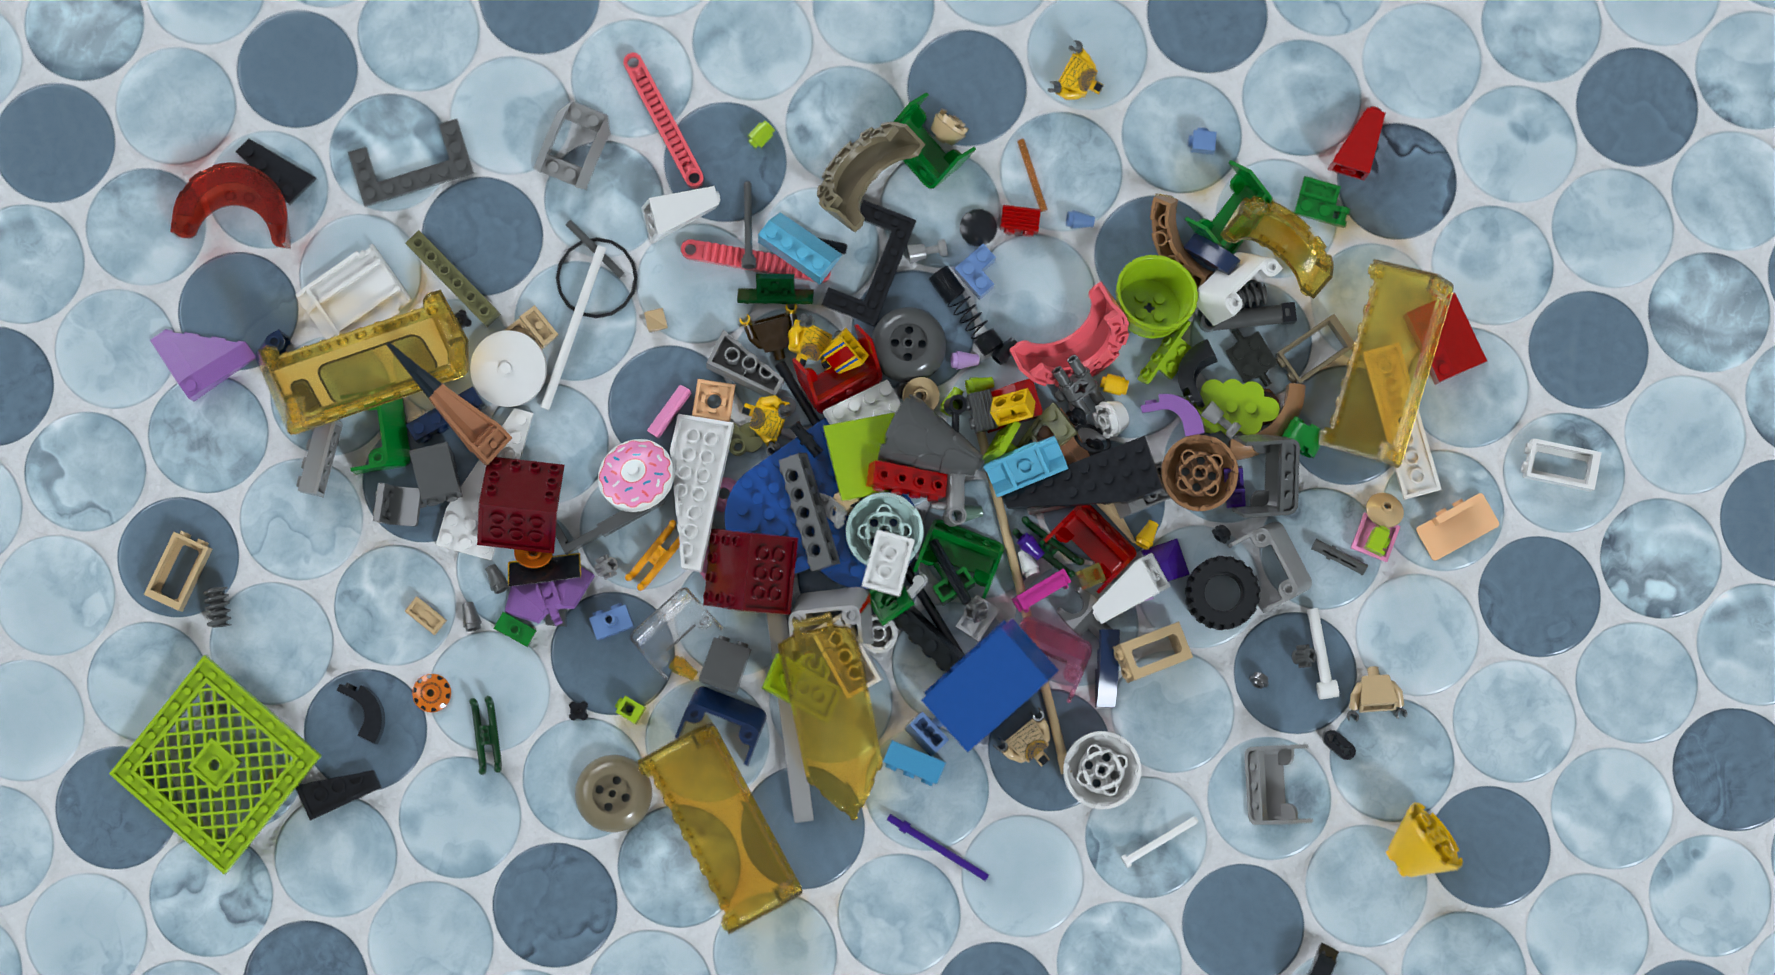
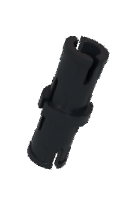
[790,421,824,458]

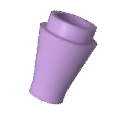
[950,351,979,370]

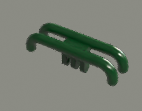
[1012,516,1085,578]
[469,696,502,775]

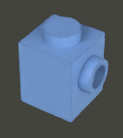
[1188,128,1217,154]

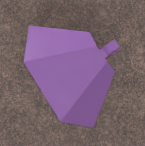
[505,567,595,626]

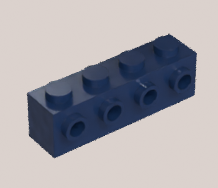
[406,386,485,444]

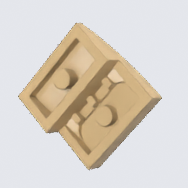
[504,305,558,349]

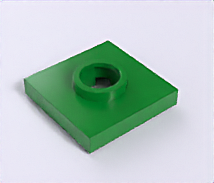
[869,583,915,626]

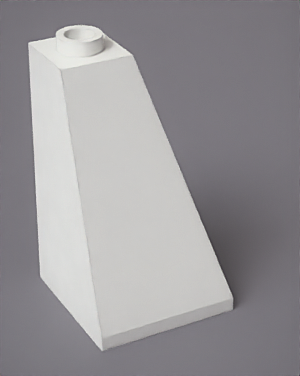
[642,186,720,244]
[1092,553,1171,624]

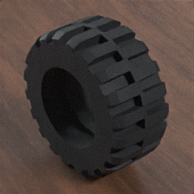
[1185,556,1261,630]

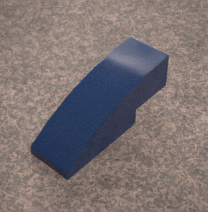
[1183,233,1241,275]

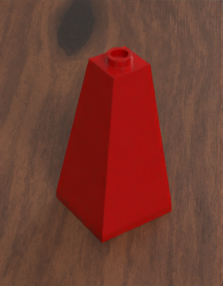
[1327,106,1386,181]

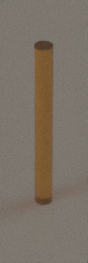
[1017,138,1048,212]

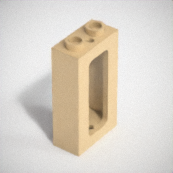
[144,531,213,612]
[1113,622,1193,683]

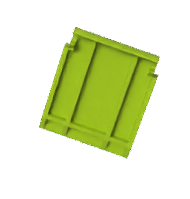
[823,412,914,501]

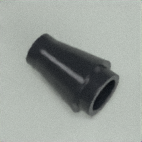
[991,337,1017,365]

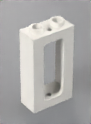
[1521,439,1602,492]

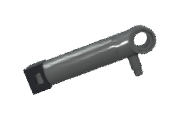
[1199,302,1297,333]

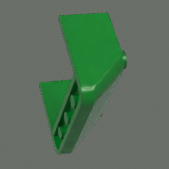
[893,92,976,189]
[1184,160,1273,255]
[340,391,411,475]
[913,519,1004,599]

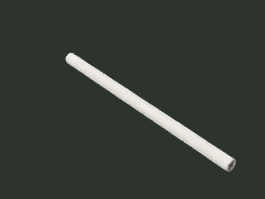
[540,245,606,410]

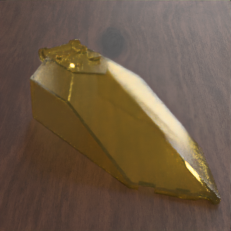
[777,612,883,820]

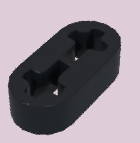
[1322,730,1356,760]

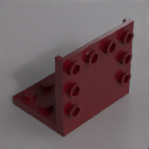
[477,457,565,554]
[703,529,798,615]

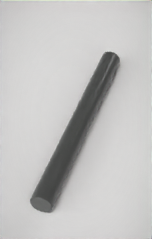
[566,220,625,278]

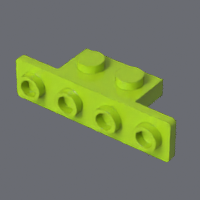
[1137,320,1192,385]

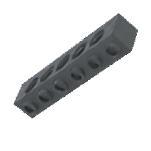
[779,453,840,571]

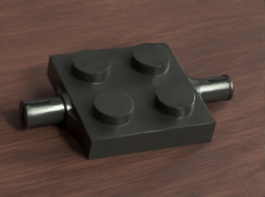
[1225,328,1278,387]

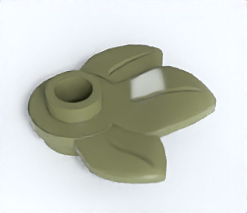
[729,422,764,456]

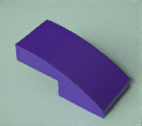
[1223,466,1246,508]

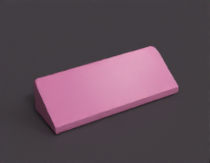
[647,385,691,439]

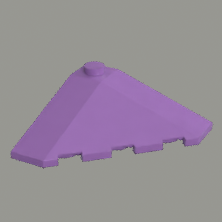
[150,329,256,402]

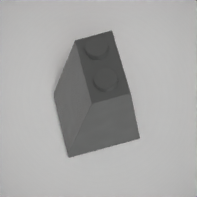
[409,442,463,506]
[698,635,751,694]

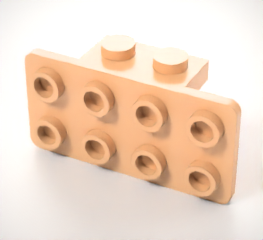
[1416,493,1499,561]

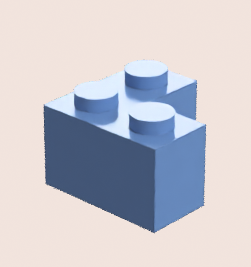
[954,243,996,300]

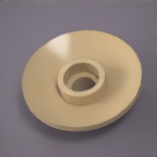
[903,377,940,410]
[1366,493,1404,528]

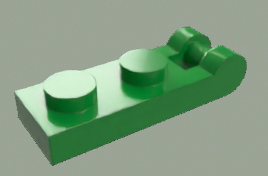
[1294,195,1351,228]

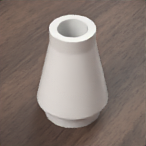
[1017,551,1040,579]

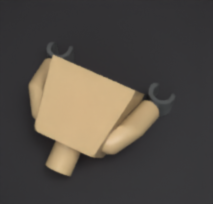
[1347,666,1407,722]

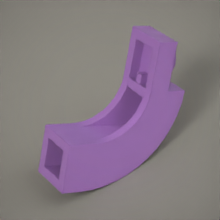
[1141,394,1206,436]

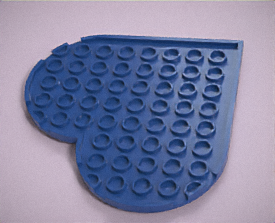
[725,417,916,589]

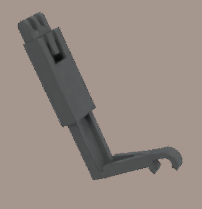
[556,499,665,555]

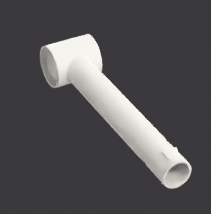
[1307,608,1339,700]

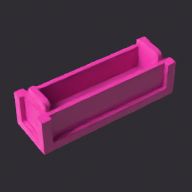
[1011,568,1072,613]

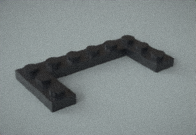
[822,200,916,326]

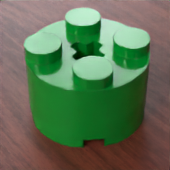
[1282,416,1326,459]

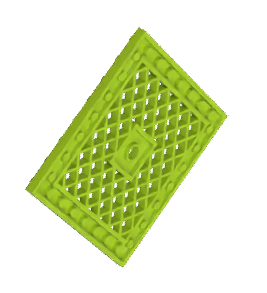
[109,655,322,874]

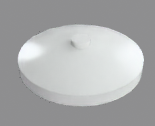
[470,330,547,407]

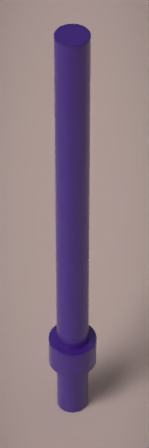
[887,814,989,881]

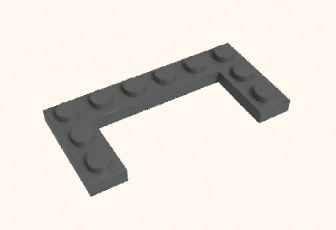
[348,119,474,207]

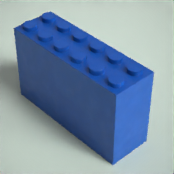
[921,618,1059,753]

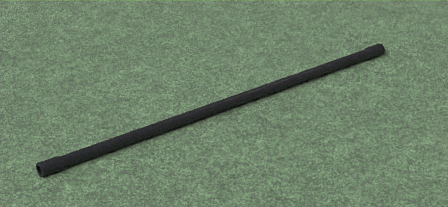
[775,360,963,653]

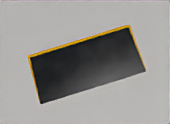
[508,553,581,587]

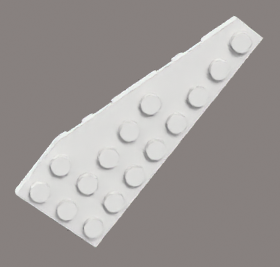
[436,408,533,561]
[670,414,735,572]

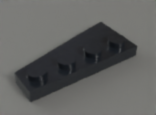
[235,139,317,205]
[296,770,382,821]

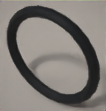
[1074,424,1111,454]

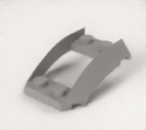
[534,101,611,190]

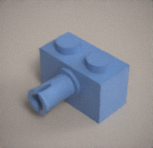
[589,603,634,641]
[904,712,949,756]

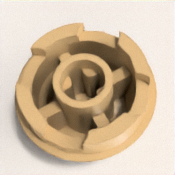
[931,109,969,146]

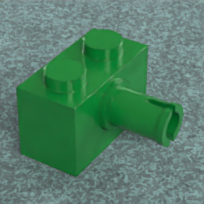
[932,562,975,606]

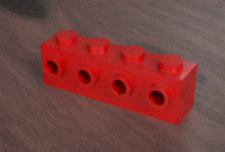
[866,460,948,502]

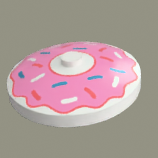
[598,439,675,512]

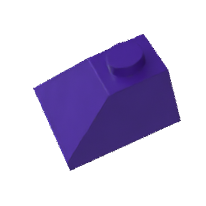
[1141,539,1190,582]

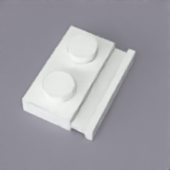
[955,595,1000,642]

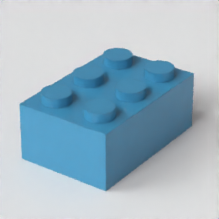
[883,740,946,786]

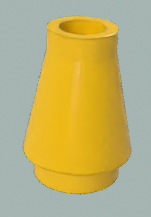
[1135,520,1159,550]

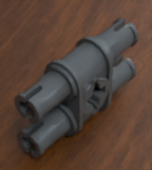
[1052,355,1105,415]

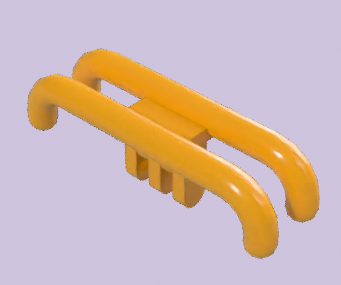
[625,520,680,591]

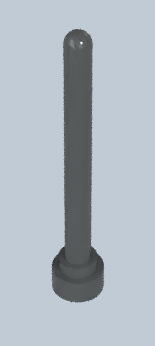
[741,181,757,269]

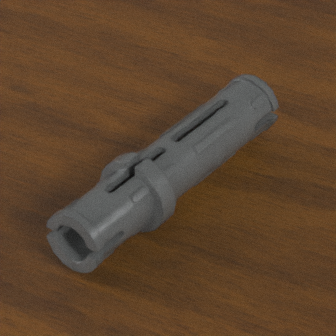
[1311,538,1368,576]

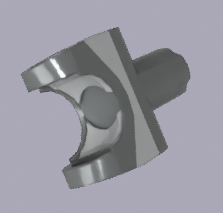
[1056,586,1112,639]

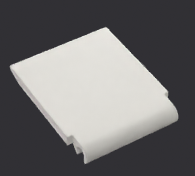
[295,244,412,350]

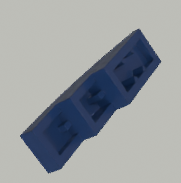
[1095,629,1120,707]

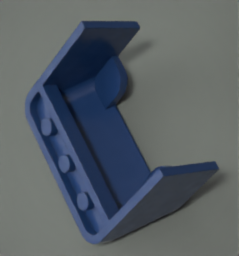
[675,687,767,766]

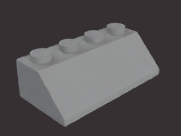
[296,417,343,498]

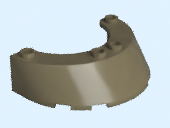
[817,122,925,233]

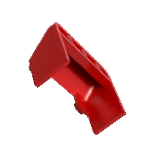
[792,324,882,414]
[1044,505,1137,594]

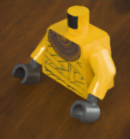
[1048,40,1104,100]
[788,314,841,367]
[742,395,791,456]

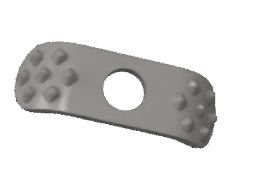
[819,493,847,528]

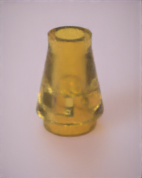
[668,655,698,681]

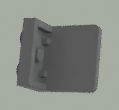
[373,483,422,527]

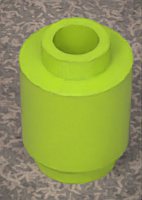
[747,120,775,149]

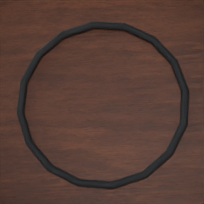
[556,237,638,318]

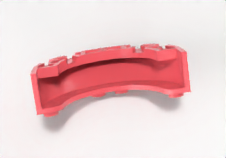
[1009,282,1129,387]

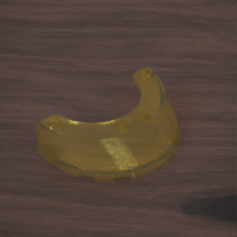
[1220,196,1334,299]

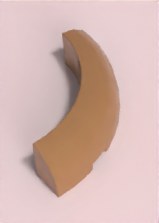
[1150,195,1213,289]
[1228,383,1306,460]

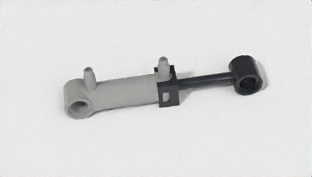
[930,394,968,527]

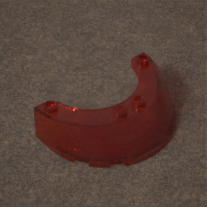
[170,162,291,249]

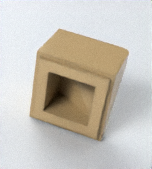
[644,308,668,333]

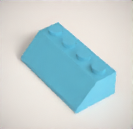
[758,212,842,285]

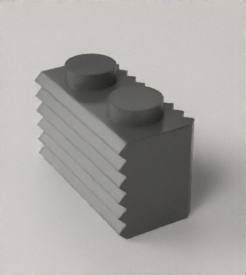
[966,389,999,433]

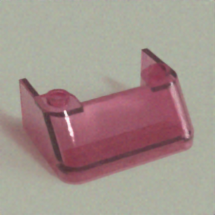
[1019,616,1092,703]

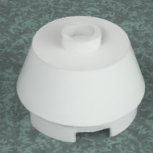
[1093,401,1129,438]
[863,615,898,653]

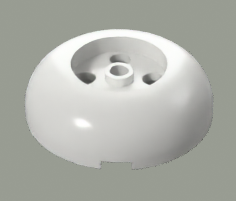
[1063,731,1141,809]

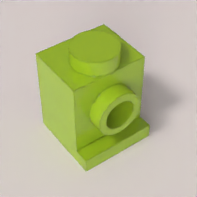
[1364,525,1391,557]
[615,696,646,724]

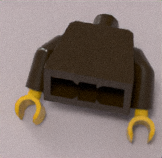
[739,304,797,360]

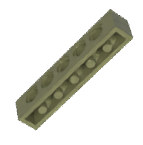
[405,230,501,327]

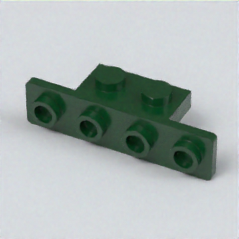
[737,274,814,305]

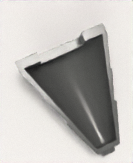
[878,394,985,476]

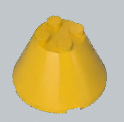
[1386,802,1463,877]

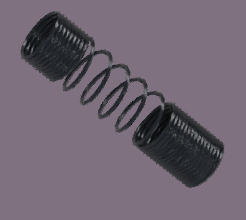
[929,266,1003,356]

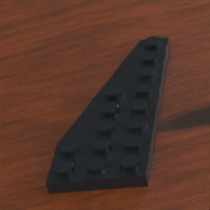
[1003,436,1164,509]

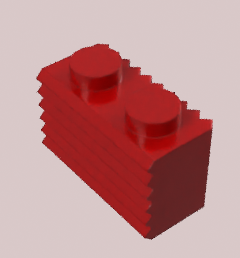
[1000,205,1041,237]

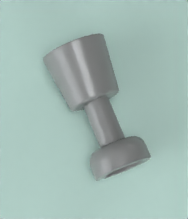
[907,239,948,264]
[1200,401,1241,439]

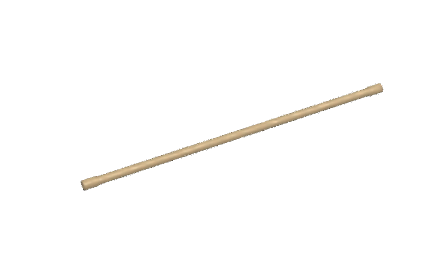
[969,411,1072,774]

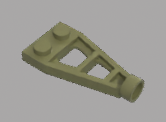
[1016,402,1078,448]

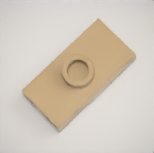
[405,596,447,635]

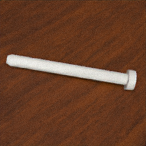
[1121,817,1198,868]

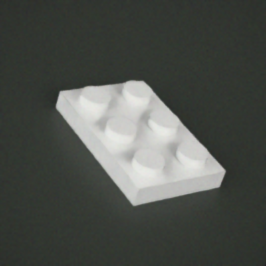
[862,530,915,597]

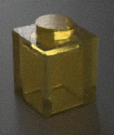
[1075,562,1106,590]

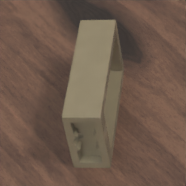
[1276,314,1356,384]

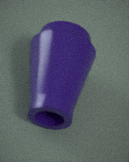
[1016,532,1045,560]

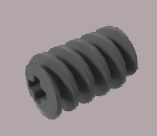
[1236,282,1267,309]
[203,587,232,628]

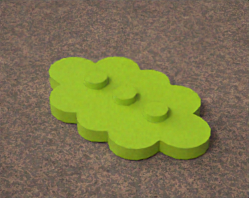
[1186,379,1280,436]

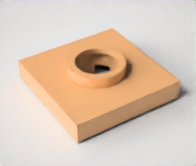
[692,379,736,422]

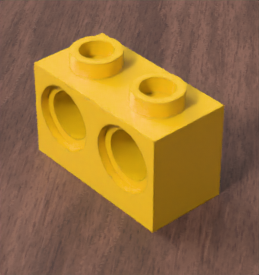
[990,388,1036,426]

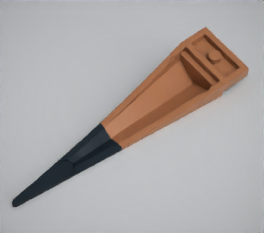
[386,342,512,465]

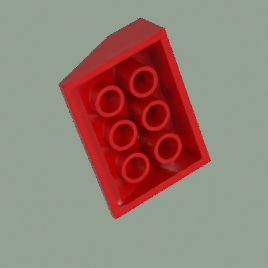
[1403,293,1487,385]

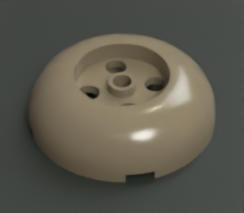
[575,755,653,832]

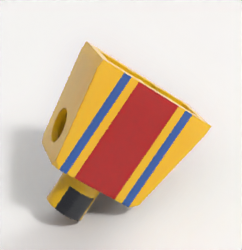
[821,328,869,374]

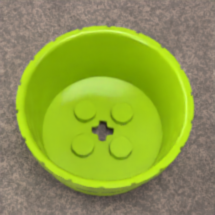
[1115,255,1198,339]

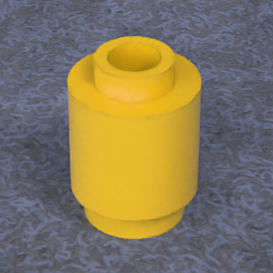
[1100,373,1129,396]

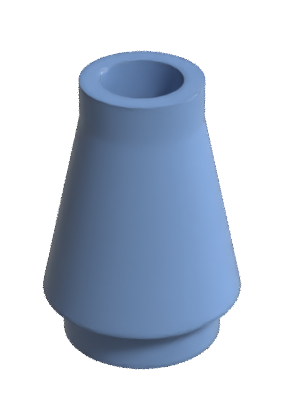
[1066,210,1095,229]

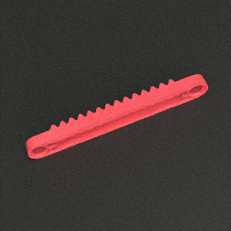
[623,53,704,189]
[681,239,831,283]

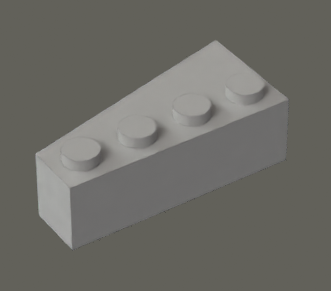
[706,330,784,397]

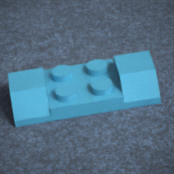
[983,436,1068,498]

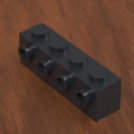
[893,606,965,672]

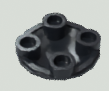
[960,209,997,246]

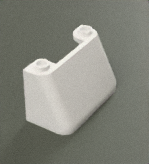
[1197,252,1283,326]

